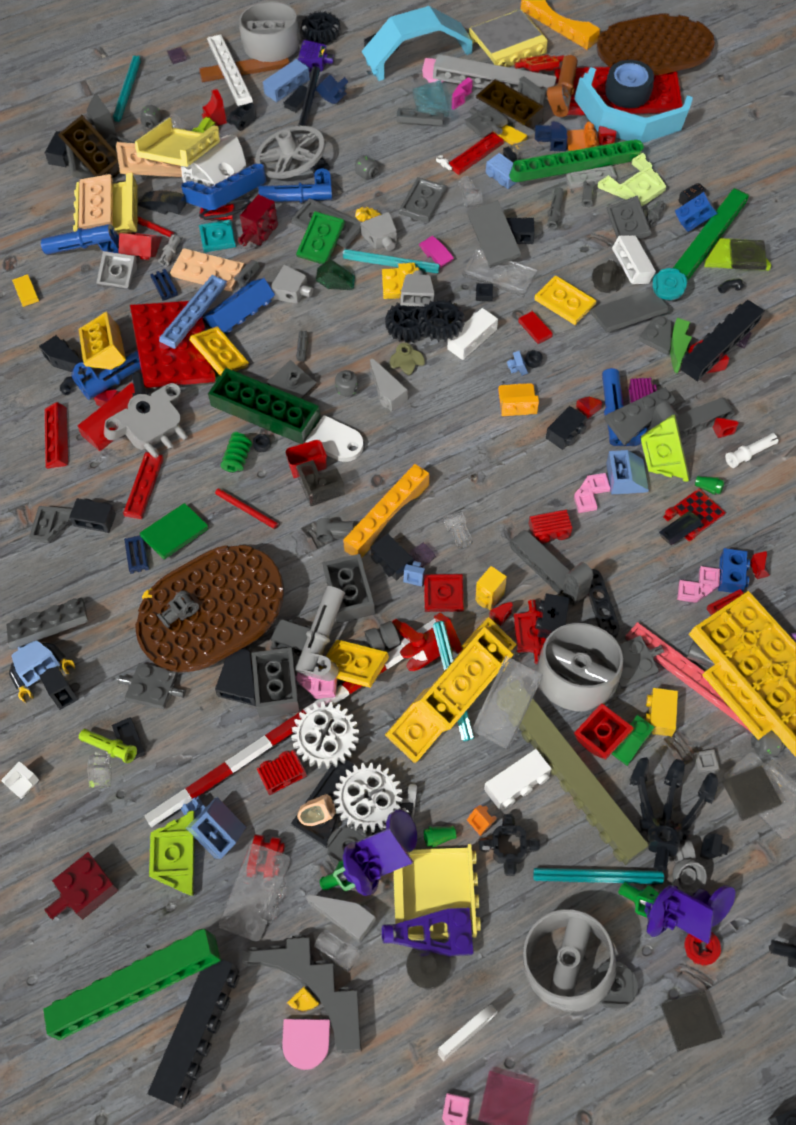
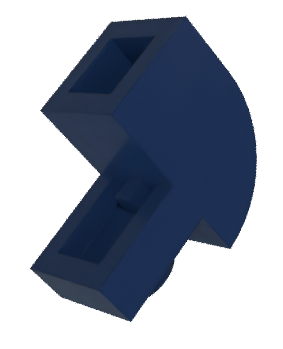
[316,74,349,104]
[534,121,567,151]

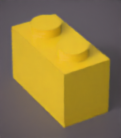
[475,566,507,610]
[645,688,678,737]

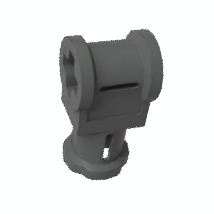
[157,590,199,628]

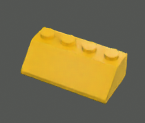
[78,311,126,369]

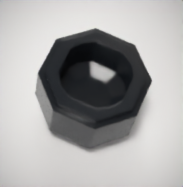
[525,350,543,368]
[253,434,271,452]

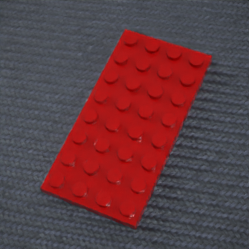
[554,67,683,116]

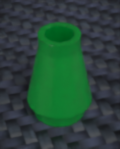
[695,476,724,495]
[423,826,456,848]

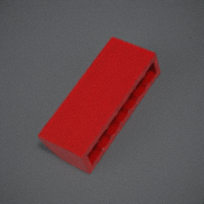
[77,382,143,452]

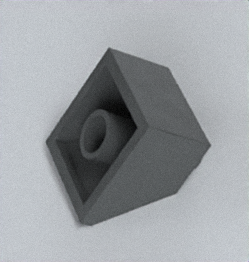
[86,94,117,140]

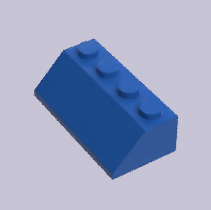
[202,278,275,334]

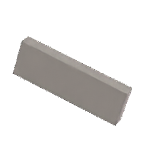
[566,166,617,189]

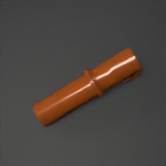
[547,55,578,117]

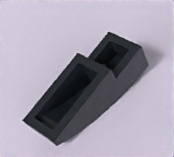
[138,190,187,215]

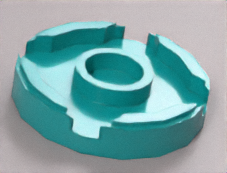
[652,268,687,300]

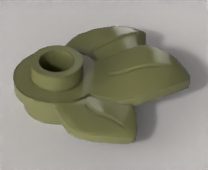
[390,343,425,376]

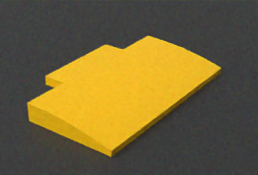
[689,591,796,757]

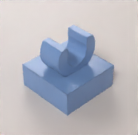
[507,351,528,376]
[403,561,425,587]
[180,797,205,818]

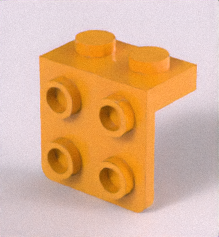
[498,383,539,416]

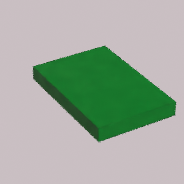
[296,211,345,266]
[140,503,208,560]

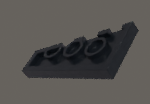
[291,759,356,849]

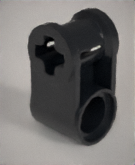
[227,103,256,131]

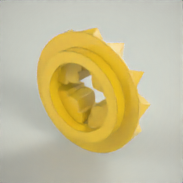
[355,207,381,222]

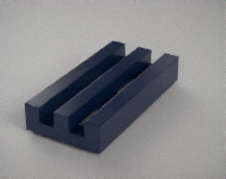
[150,269,178,301]
[124,535,149,574]

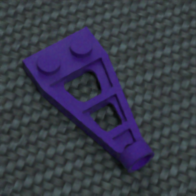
[381,908,474,956]

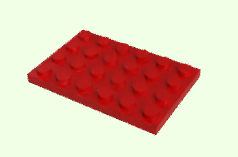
[130,301,215,388]

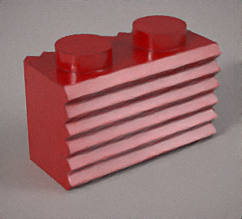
[528,509,572,544]
[257,750,307,796]

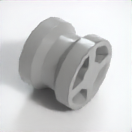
[673,840,695,863]

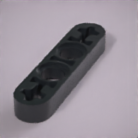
[588,569,620,639]

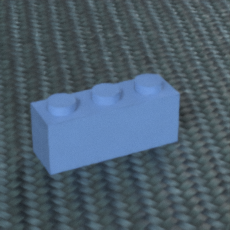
[263,59,310,103]

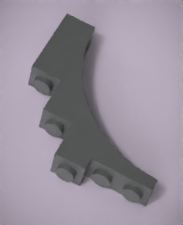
[242,935,361,1054]

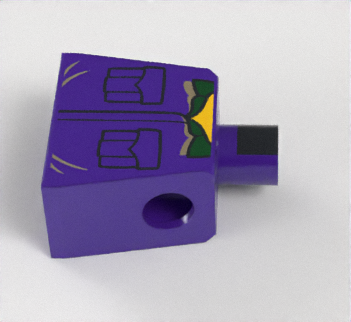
[298,40,334,72]

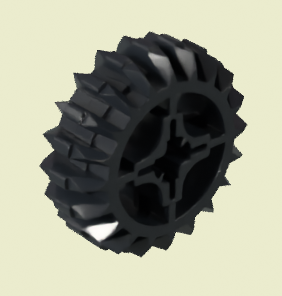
[301,11,341,45]
[418,299,465,343]
[385,302,431,343]

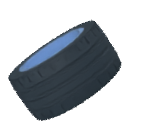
[606,60,654,108]

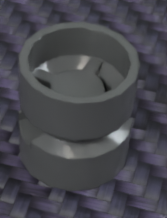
[364,621,400,651]

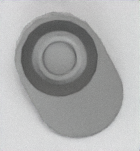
[672,859,707,896]

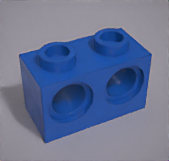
[675,192,717,232]
[718,548,750,593]

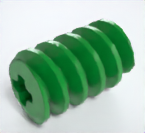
[220,432,252,472]

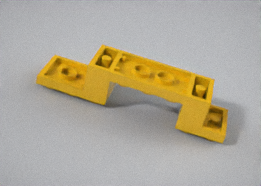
[384,617,517,763]

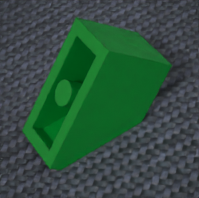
[611,715,655,766]

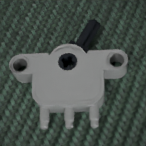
[104,372,188,458]

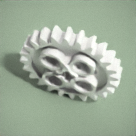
[291,701,359,769]
[334,763,403,833]

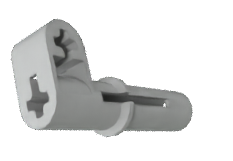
[295,586,345,681]

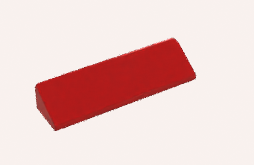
[45,402,68,469]

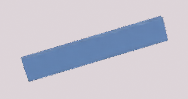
[160,275,227,349]

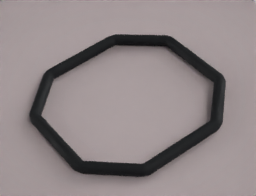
[199,199,252,220]

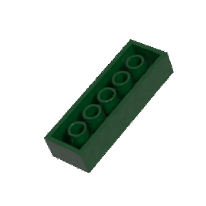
[208,368,321,444]

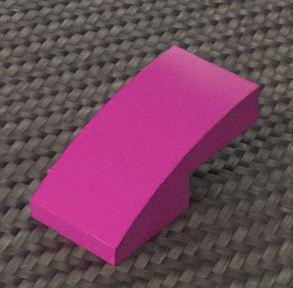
[452,77,473,110]
[419,236,453,268]

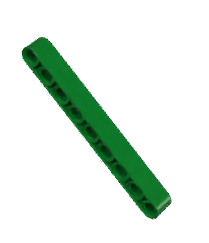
[509,140,644,182]
[673,188,749,282]

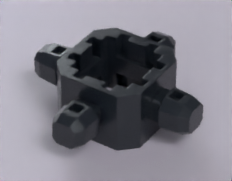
[479,814,540,876]

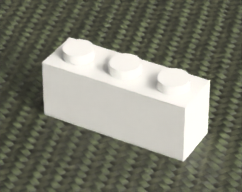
[612,236,656,284]
[447,308,498,360]
[484,749,551,810]

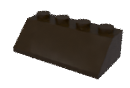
[476,79,544,129]
[58,115,120,178]

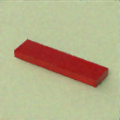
[448,132,504,175]
[123,452,164,519]

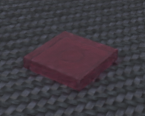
[478,1071,535,1125]

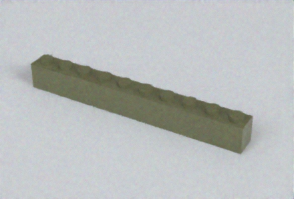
[497,679,649,866]

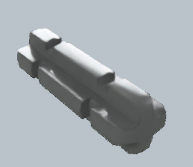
[296,331,308,362]

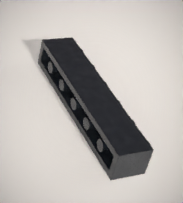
[680,299,765,382]

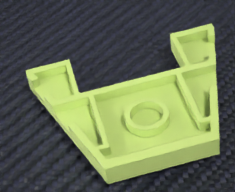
[597,153,666,206]

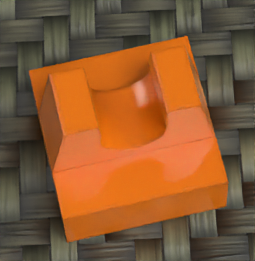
[467,805,497,836]

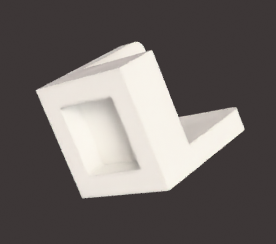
[1,761,39,798]

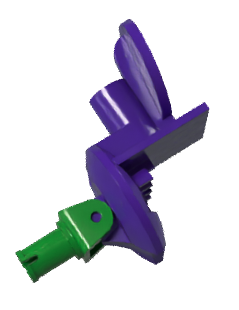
[320,810,417,896]
[619,882,735,944]

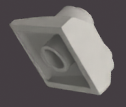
[96,251,137,289]

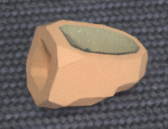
[297,794,335,826]

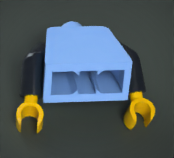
[9,640,75,703]

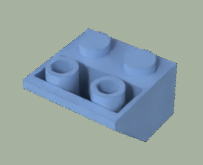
[606,450,649,494]
[186,797,246,859]

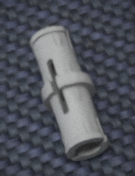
[159,235,181,266]

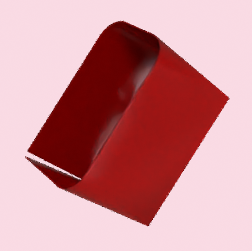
[285,440,327,478]

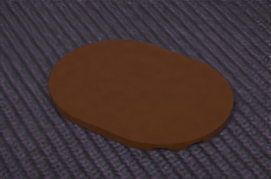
[596,14,715,76]
[135,545,284,672]

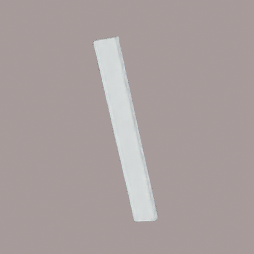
[207,34,252,106]

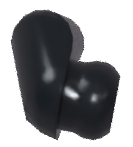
[718,278,744,293]
[60,376,83,395]

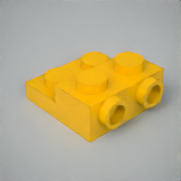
[382,263,419,299]

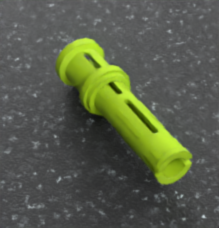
[79,728,137,764]

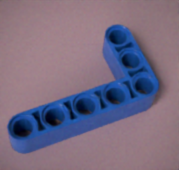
[181,164,267,210]

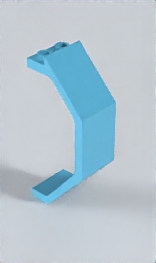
[362,6,472,81]
[574,67,693,143]

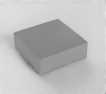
[693,750,720,775]

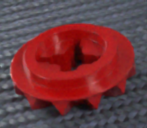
[684,932,721,966]

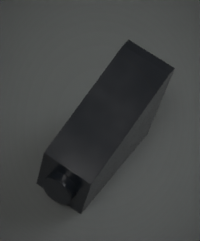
[215,647,256,706]

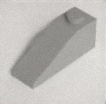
[370,358,408,412]
[307,894,376,943]

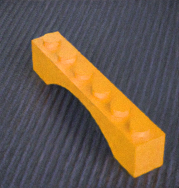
[521,0,600,50]
[343,464,429,558]

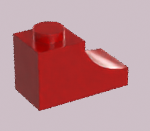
[201,89,227,126]

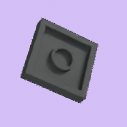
[518,76,547,105]
[267,360,317,399]

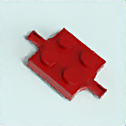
[514,54,564,73]
[514,600,552,664]

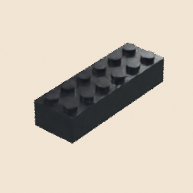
[147,959,240,1109]

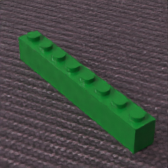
[43,928,221,1041]

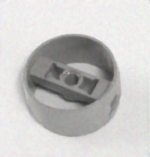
[239,1,300,62]
[538,623,623,711]
[523,910,617,1012]

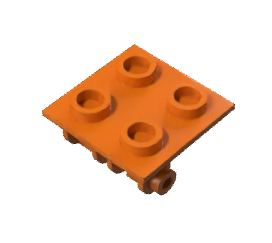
[567,122,599,151]

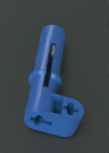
[258,169,332,203]
[41,224,119,255]
[72,351,141,400]
[602,368,647,446]

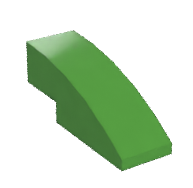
[670,318,692,373]

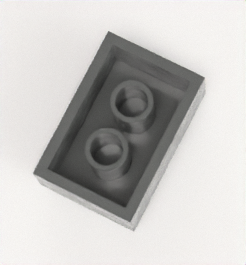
[322,554,375,623]
[252,647,300,718]

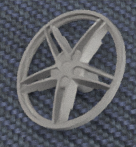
[255,126,325,179]

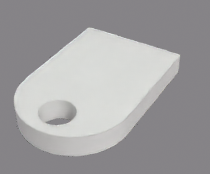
[305,415,364,462]
[438,1004,498,1062]

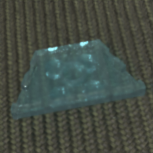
[413,80,449,117]

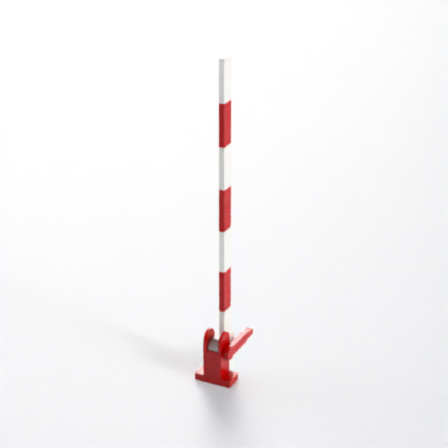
[144,613,463,828]

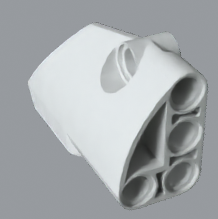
[181,135,246,187]

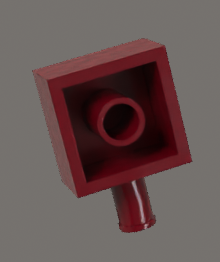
[238,194,278,247]
[44,852,119,920]

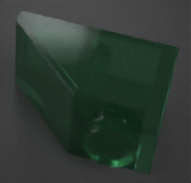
[316,259,355,290]

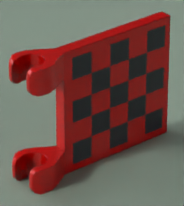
[663,488,726,542]

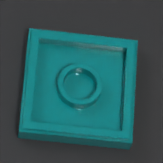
[199,219,236,253]

